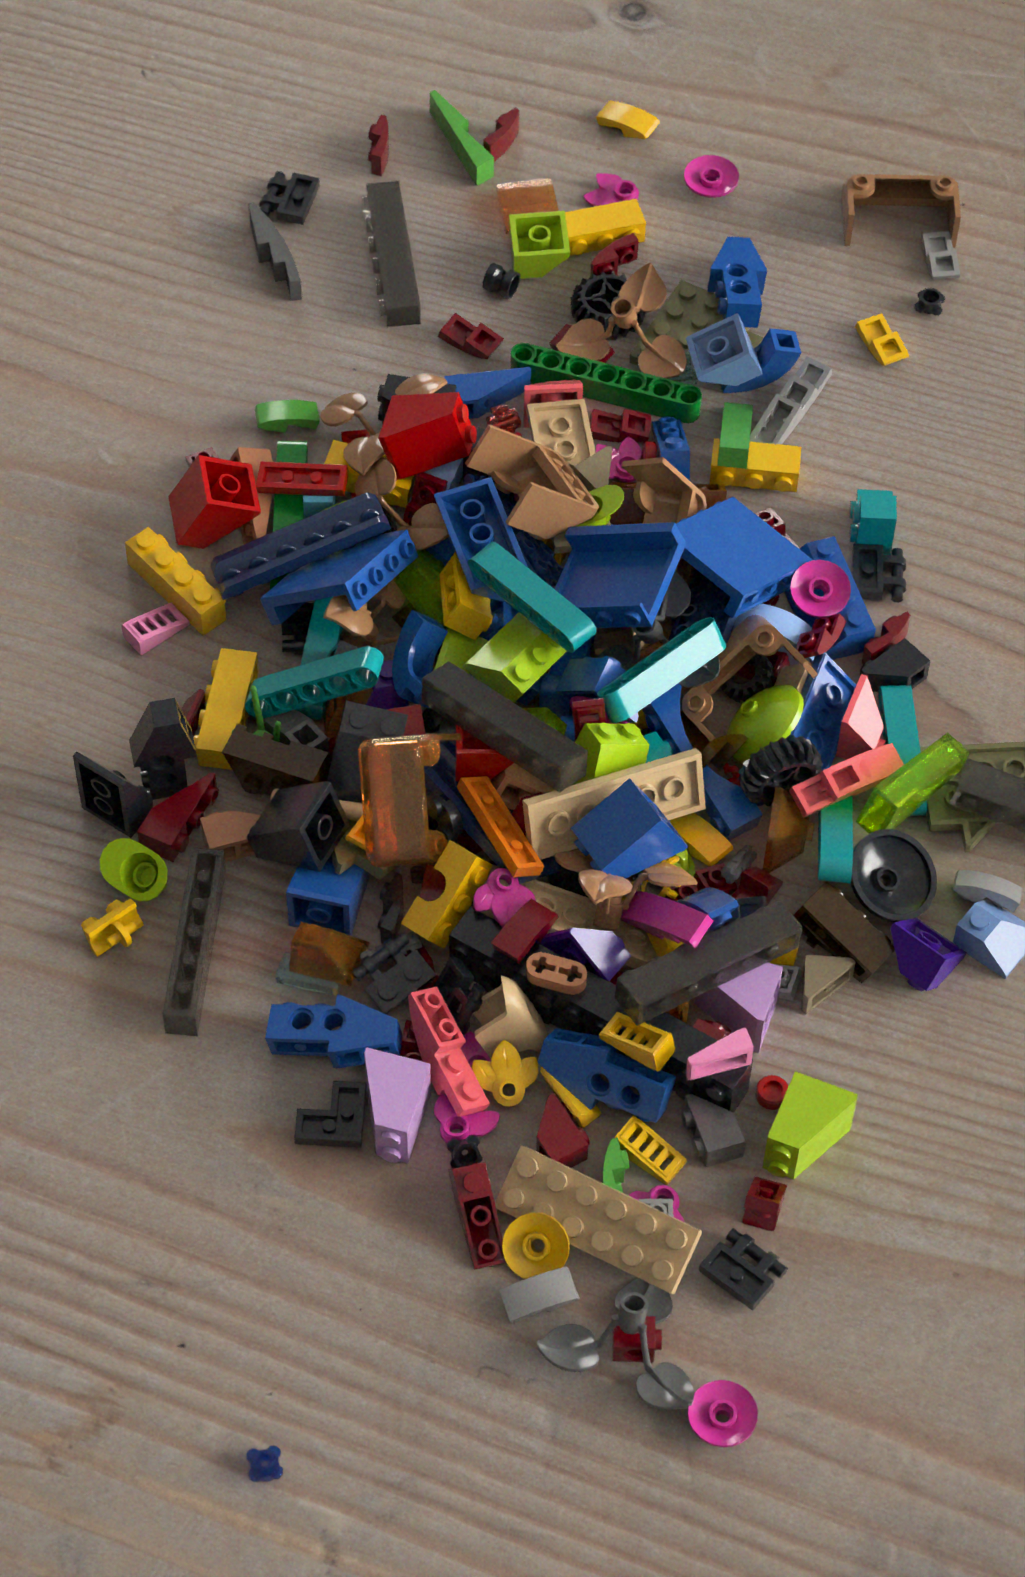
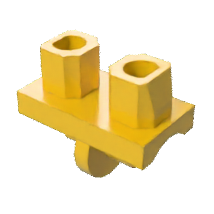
[81,899,144,957]

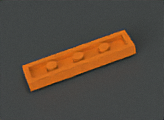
[457,776,544,877]

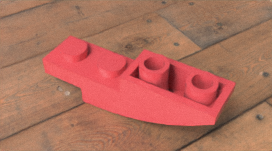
[789,743,907,818]
[408,987,490,1117]

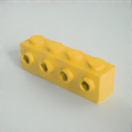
[125,527,227,636]
[193,648,259,770]

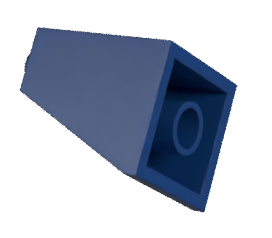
[571,778,688,879]
[286,855,370,939]

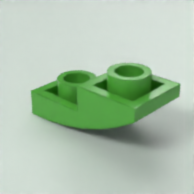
[255,400,320,433]
[602,1138,629,1193]

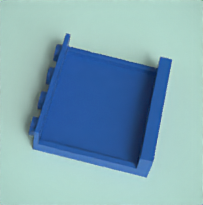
[676,497,812,619]
[555,522,686,628]
[260,529,418,626]

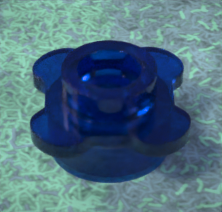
[246,1445,283,1482]

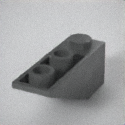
[250,709,329,753]

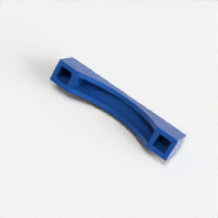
[642,683,763,841]

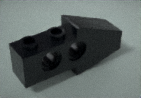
[129,698,197,800]

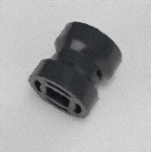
[483,263,520,299]

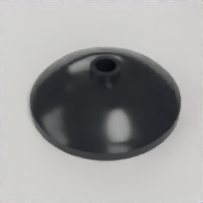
[850,829,937,922]

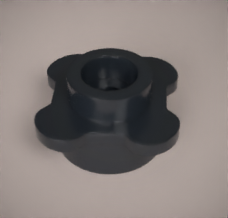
[915,288,945,316]
[447,1134,483,1168]

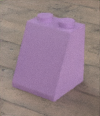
[691,944,783,1053]
[364,1047,431,1163]

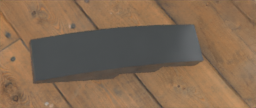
[248,202,302,301]

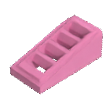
[122,603,190,656]
[686,1027,754,1080]

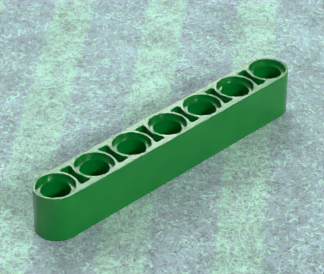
[510,343,702,423]
[270,441,308,589]

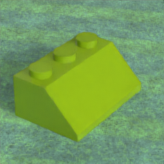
[463,613,567,710]

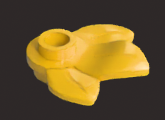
[472,1040,538,1107]

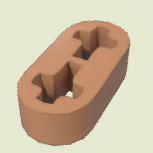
[526,952,587,995]

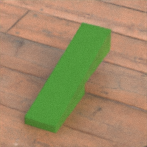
[430,90,494,186]
[717,402,753,469]

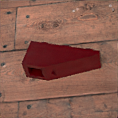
[137,772,219,862]
[448,1162,506,1270]

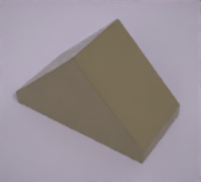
[574,446,612,492]
[801,954,856,1014]

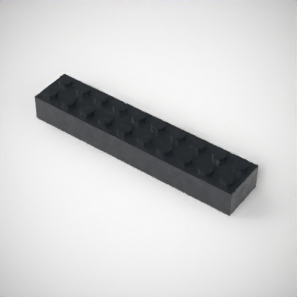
[449,907,753,1113]

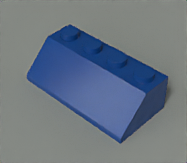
[434,477,528,601]
[785,536,876,660]

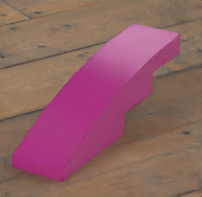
[621,891,713,948]

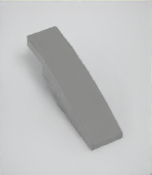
[750,356,832,444]

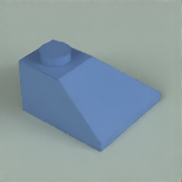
[686,313,763,386]
[953,899,1025,979]

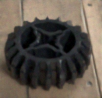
[570,271,646,340]
[738,735,823,807]

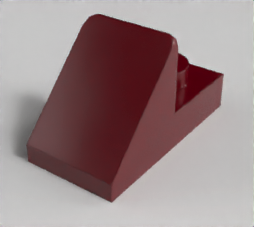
[731,866,783,905]
[743,1176,787,1231]

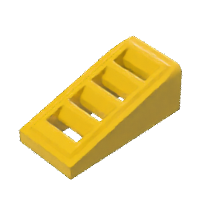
[599,1012,675,1072]
[615,1115,687,1186]

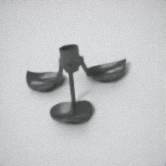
[597,571,720,688]
[537,1278,694,1410]

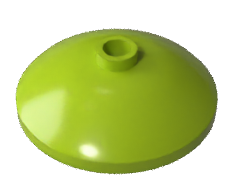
[726,685,804,762]

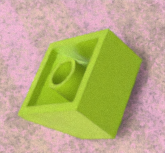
[509,211,570,279]

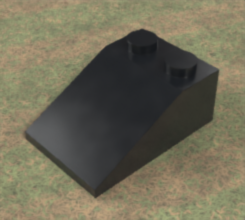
[326,700,408,807]
[73,751,153,838]

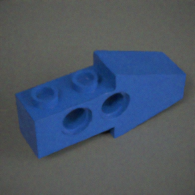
[707,237,767,328]
[265,995,403,1068]
[538,1028,676,1123]

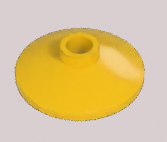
[502,1212,570,1279]

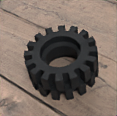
[720,653,774,703]

